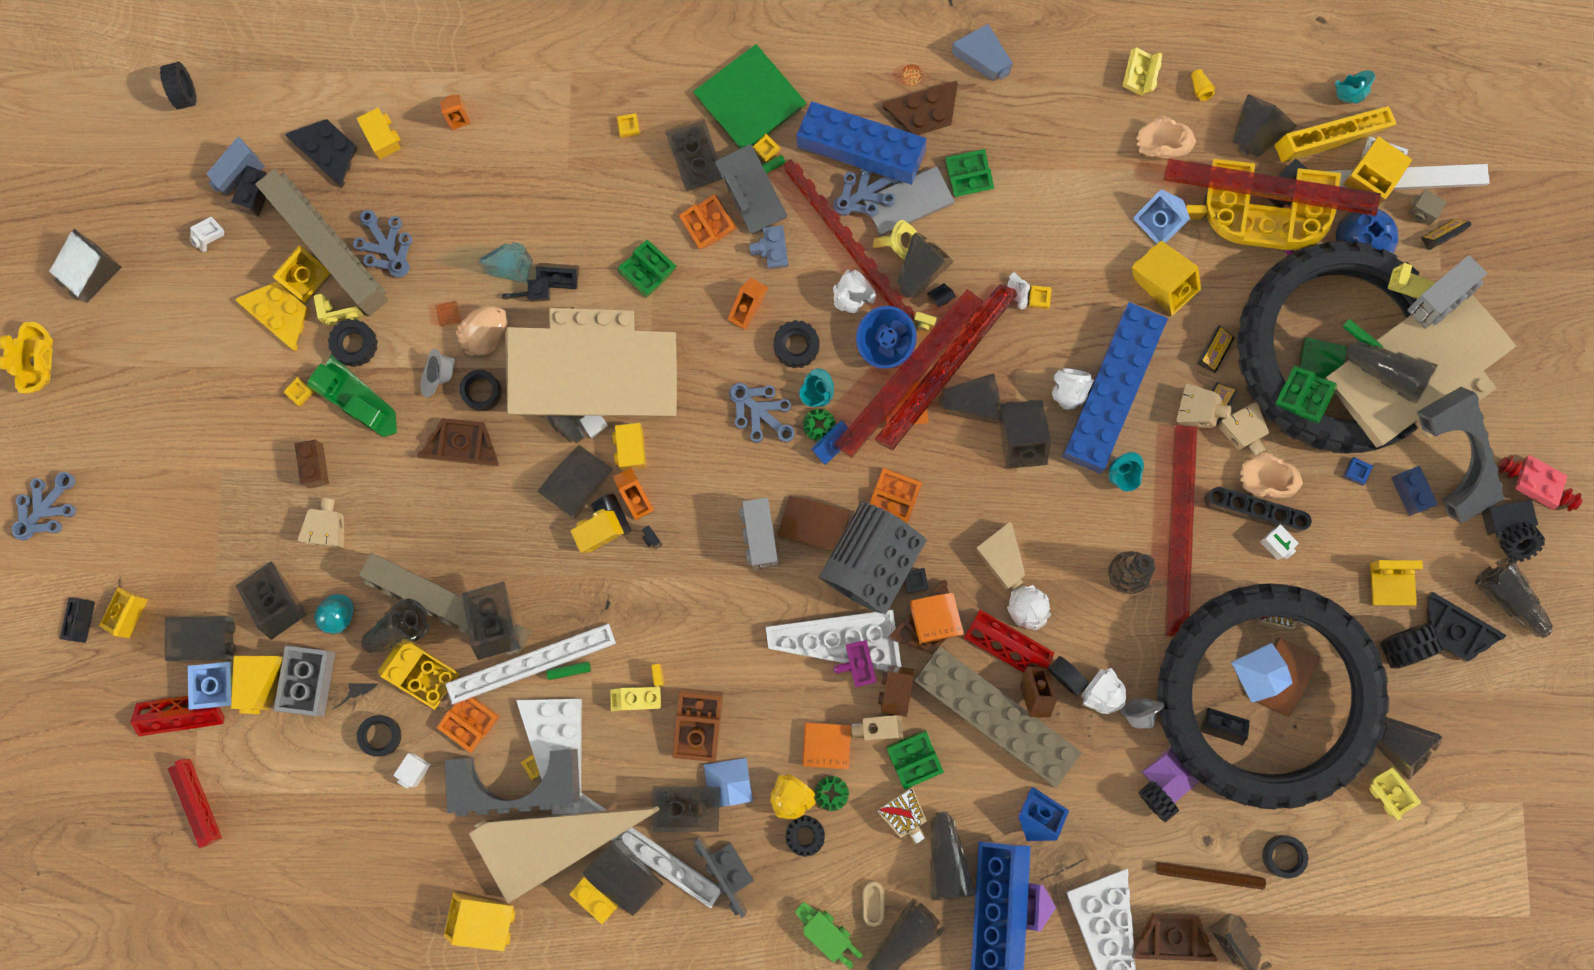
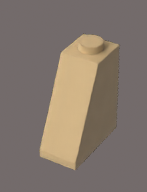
[974,522,1025,590]

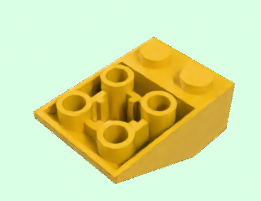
[1343,136,1413,207]
[378,636,459,710]

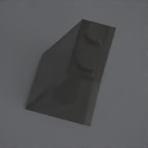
[49,228,122,303]
[999,400,1051,469]
[165,616,236,663]

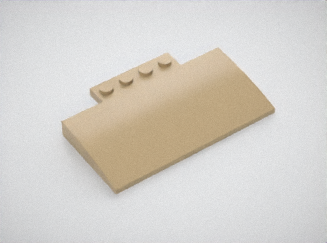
[1324,295,1516,448]
[506,308,677,417]

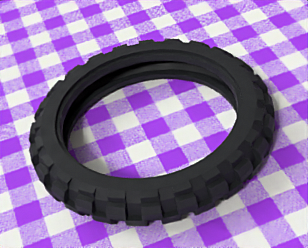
[1237,240,1420,454]
[1157,583,1389,810]

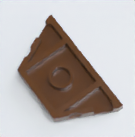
[883,80,958,135]
[417,418,499,467]
[888,579,962,654]
[1132,913,1217,962]

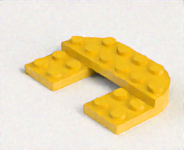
[1206,159,1341,250]

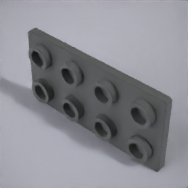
[715,144,787,234]
[693,836,754,918]

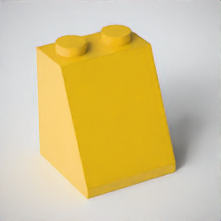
[1131,241,1201,316]
[231,656,283,714]
[443,892,515,951]

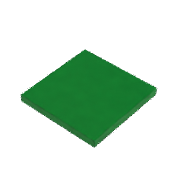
[693,44,807,149]

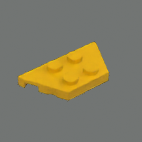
[235,282,309,351]

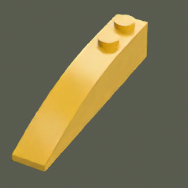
[1275,106,1397,163]

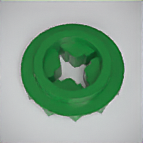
[803,408,836,441]
[814,776,849,811]

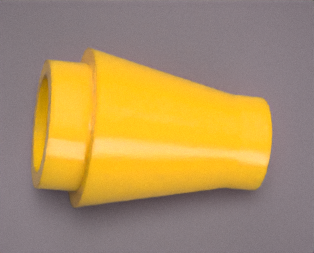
[1191,69,1215,101]

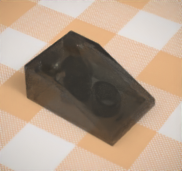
[664,117,723,192]
[537,445,613,519]
[236,561,307,640]
[462,582,521,660]
[651,786,720,832]
[582,837,664,916]
[1209,913,1262,970]

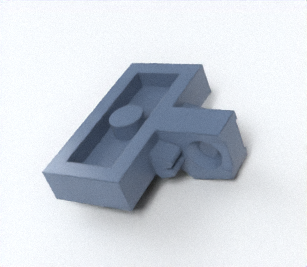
[749,225,788,269]

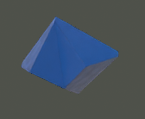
[1018,787,1069,841]

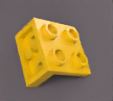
[1370,560,1423,606]

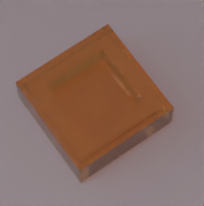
[436,301,461,326]

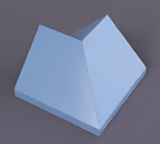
[1133,189,1190,244]
[1231,643,1293,703]
[188,662,232,709]
[704,758,753,808]

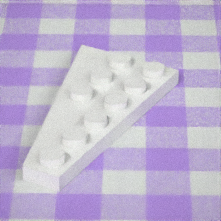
[766,610,901,671]
[516,699,582,815]
[1066,868,1135,970]

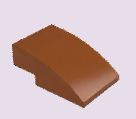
[777,496,850,552]
[1248,638,1321,717]
[672,688,723,762]

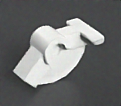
[1007,272,1030,310]

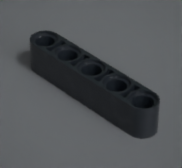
[1204,487,1312,533]

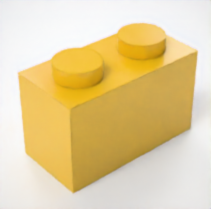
[356,108,401,159]
[612,423,646,471]
[570,509,624,553]
[569,875,620,924]

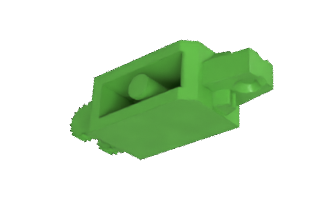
[795,902,863,969]

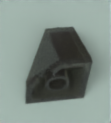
[1233,94,1297,158]
[897,232,954,298]
[939,373,1002,424]
[1377,717,1442,780]

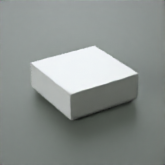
[579,416,609,438]

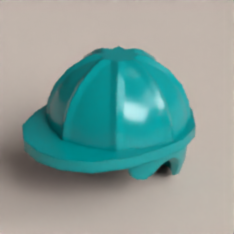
[1335,70,1375,104]
[799,368,835,407]
[1108,452,1144,492]
[314,594,354,635]

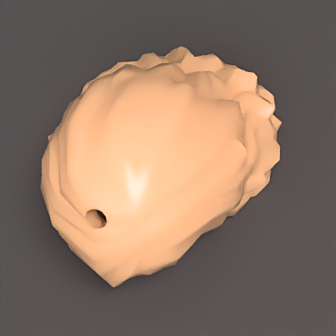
[1136,116,1196,159]
[456,304,508,356]
[1240,452,1303,499]

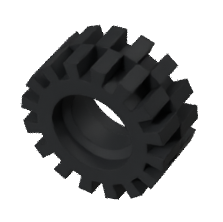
[1499,521,1545,562]
[1138,780,1179,823]
[786,816,825,857]

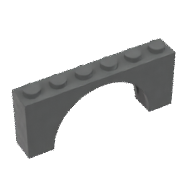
[1417,387,1504,524]
[445,749,581,817]

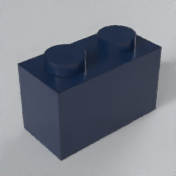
[1391,465,1438,516]

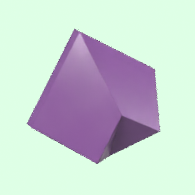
[1141,746,1199,803]
[1026,883,1056,931]

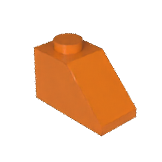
[440,94,471,130]
[727,278,768,330]
[613,467,654,520]

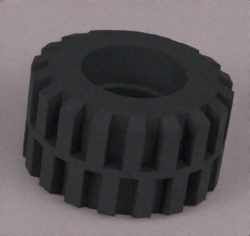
[1380,623,1444,669]

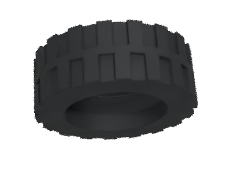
[160,61,197,110]
[328,319,378,367]
[773,320,819,368]

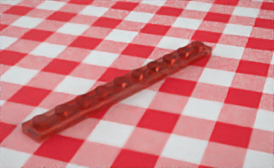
[784,159,915,323]
[1164,159,1381,216]
[875,284,1018,451]
[835,289,984,459]
[1165,425,1197,637]

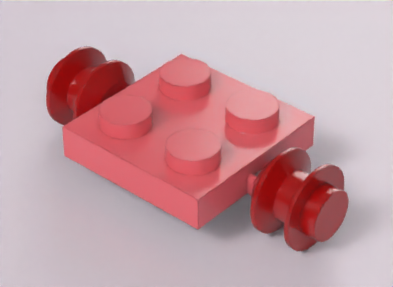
[1498,455,1583,512]

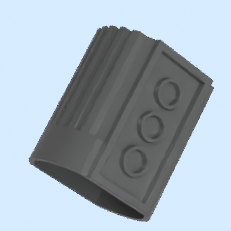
[818,502,927,615]

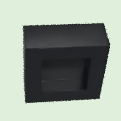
[528,278,550,302]
[927,283,956,308]
[642,525,663,549]
[905,568,929,594]

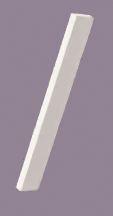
[1327,164,1490,192]
[445,623,616,705]
[581,792,721,908]

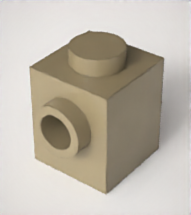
[1408,189,1447,225]

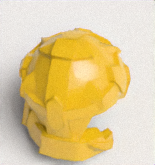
[770,773,816,820]

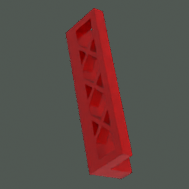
[964,609,1055,673]
[130,696,225,737]
[167,759,222,848]

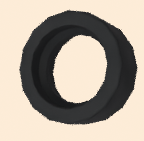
[459,370,502,411]
[1048,656,1089,696]
[357,715,401,757]
[1262,835,1309,879]

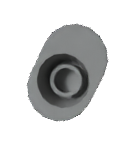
[420,349,455,398]
[1120,698,1164,729]

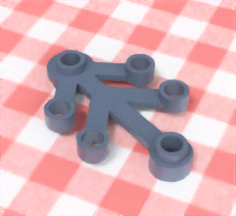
[833,169,901,217]
[353,210,413,278]
[729,383,795,443]
[12,472,76,541]

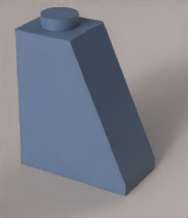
[951,24,1013,81]
[207,137,265,196]

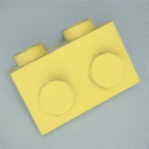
[1122,47,1162,96]
[1369,765,1421,821]

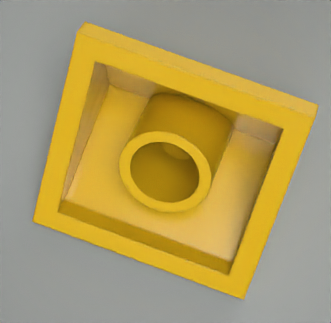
[272,245,330,303]
[99,587,148,638]

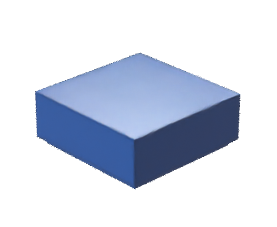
[1343,457,1373,486]

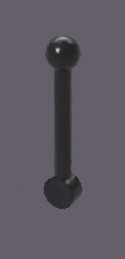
[502,292,528,300]

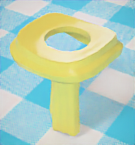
[873,220,918,260]

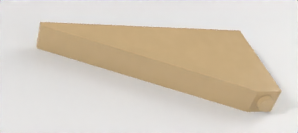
[469,806,659,903]

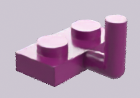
[833,640,877,688]

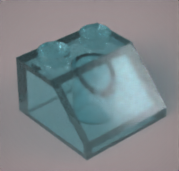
[479,243,533,284]

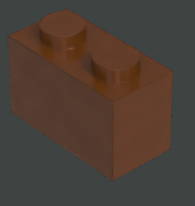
[294,439,329,488]
[878,665,914,717]
[1020,667,1057,718]

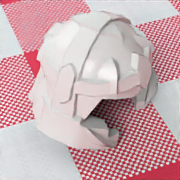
[833,269,876,313]
[1052,368,1094,410]
[1007,585,1051,631]
[1081,668,1126,714]

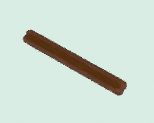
[1155,862,1266,890]

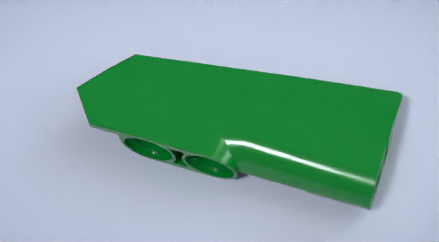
[307,355,397,438]

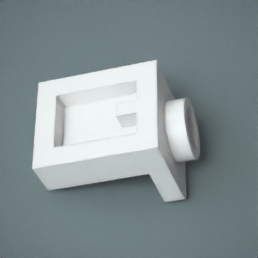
[189,217,224,253]

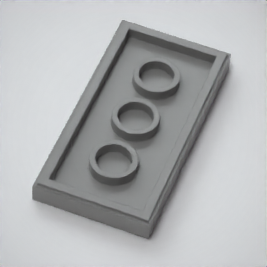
[863,166,955,237]

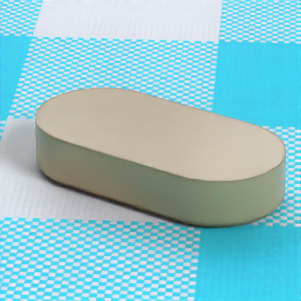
[862,881,885,927]

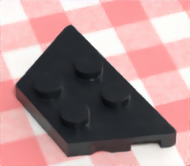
[286,119,357,188]
[1427,592,1507,662]

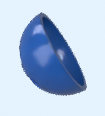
[1336,207,1399,253]
[856,306,917,368]

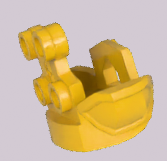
[0,322,53,394]

